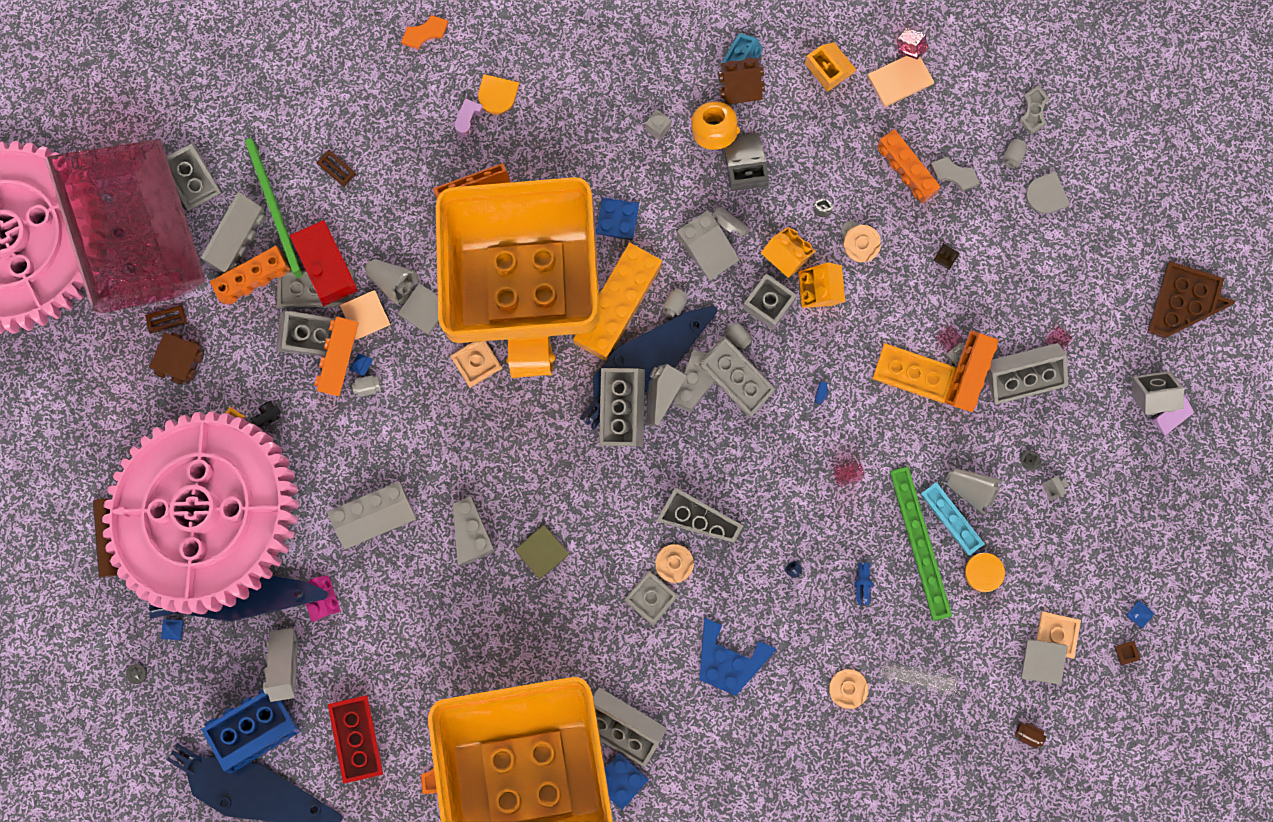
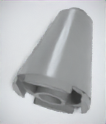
[365,259,419,305]
[946,469,1003,515]

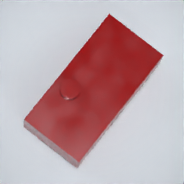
[289,220,358,307]
[328,695,384,784]

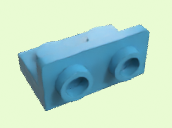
[722,33,763,63]

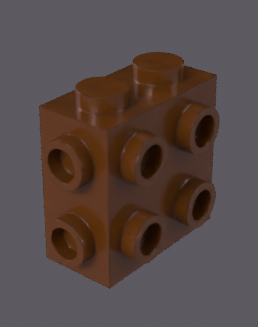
[718,58,765,105]
[149,332,204,385]

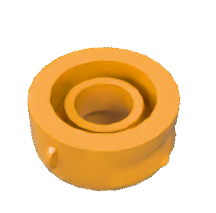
[691,101,740,150]

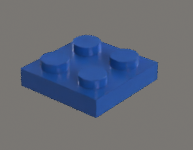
[596,197,639,240]
[605,753,649,810]

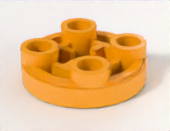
[965,553,1005,592]

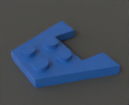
[699,618,776,696]

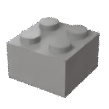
[743,274,797,330]
[1132,371,1184,415]

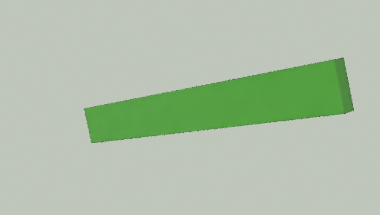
[245,138,303,278]
[889,466,952,621]

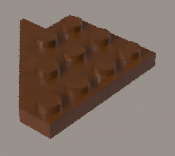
[1147,261,1235,338]

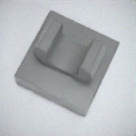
[945,342,964,367]
[1042,476,1069,501]

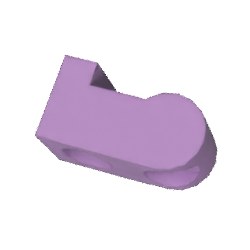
[455,99,484,137]

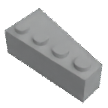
[656,487,744,543]

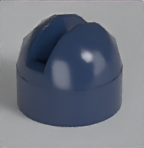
[785,561,802,578]

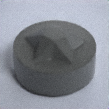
[813,199,833,217]
[1021,451,1041,471]
[126,664,147,684]

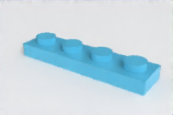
[920,482,985,556]

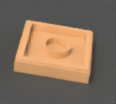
[340,290,391,340]
[450,341,502,388]
[1036,611,1081,659]

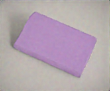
[1152,396,1194,436]

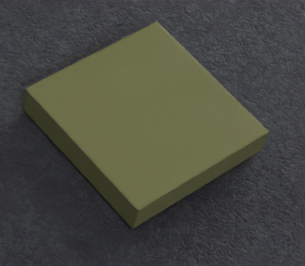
[515,525,569,580]

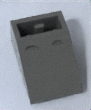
[724,133,769,191]

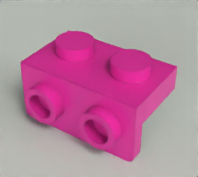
[306,576,341,622]

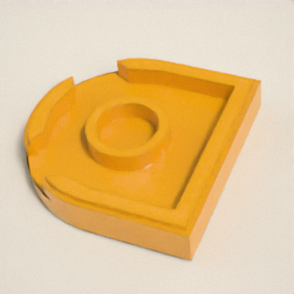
[478,74,520,115]

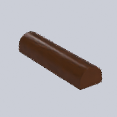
[93,498,119,578]

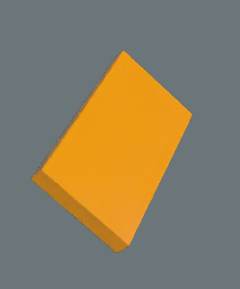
[872,343,957,404]

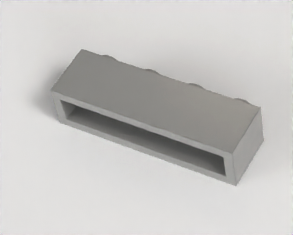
[263,627,298,702]

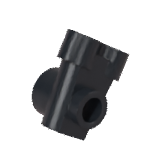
[250,400,281,427]

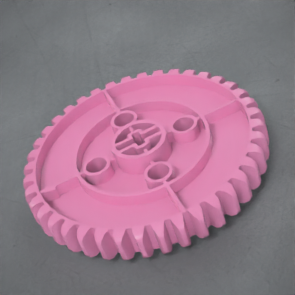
[0,141,108,334]
[102,412,299,615]

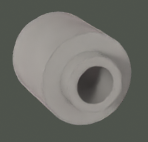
[1002,139,1027,168]
[662,288,688,318]
[725,322,753,351]
[352,375,381,397]

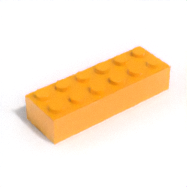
[573,242,663,361]

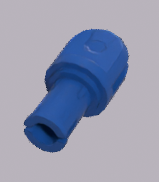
[854,562,874,606]

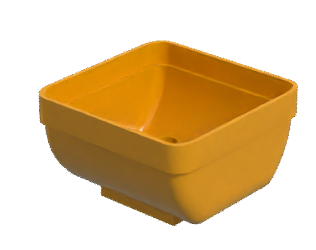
[436,177,600,379]
[428,677,613,822]

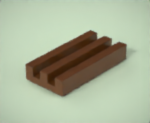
[316,150,357,187]
[145,305,188,334]

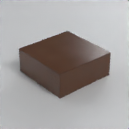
[1114,641,1141,666]

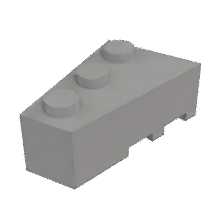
[673,349,715,412]
[453,496,495,567]

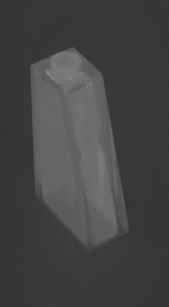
[880,661,961,699]

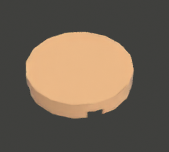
[843,225,881,262]
[655,544,694,583]
[829,669,868,709]

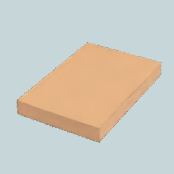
[867,51,934,108]

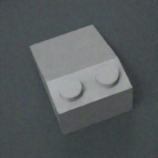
[166,142,221,211]
[677,210,740,281]
[276,311,335,356]
[646,364,686,427]

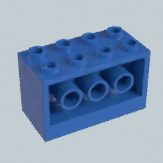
[201,689,301,774]

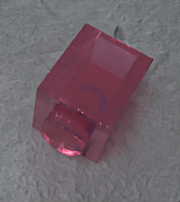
[897,28,928,60]
[833,460,864,488]

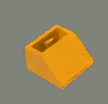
[805,42,857,92]
[761,226,816,278]
[798,262,845,308]

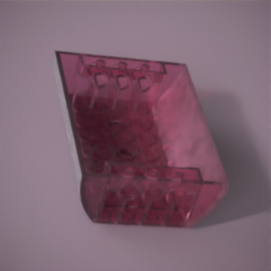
[46,139,206,313]

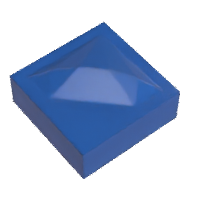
[349,353,373,376]
[814,382,829,405]
[1126,600,1155,628]
[161,619,184,640]

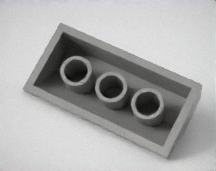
[201,192,266,274]
[986,343,1068,405]
[599,368,645,447]
[327,481,417,550]
[593,687,668,768]

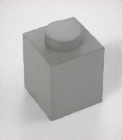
[645,109,671,141]

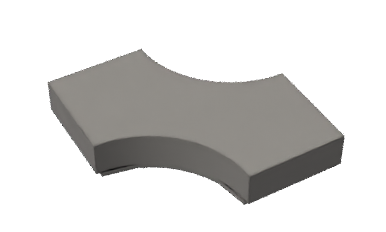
[1020,85,1050,135]
[930,157,980,192]

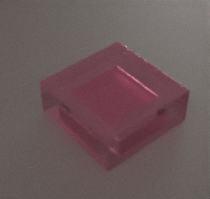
[936,325,963,352]
[1045,326,1073,349]

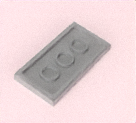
[277,269,353,309]
[698,336,775,417]

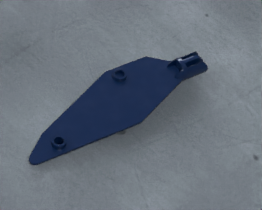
[580,306,717,430]
[149,576,328,622]
[167,743,343,822]

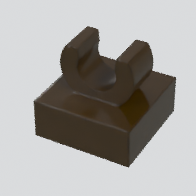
[933,244,959,270]

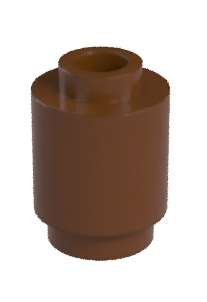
[1014,722,1046,749]

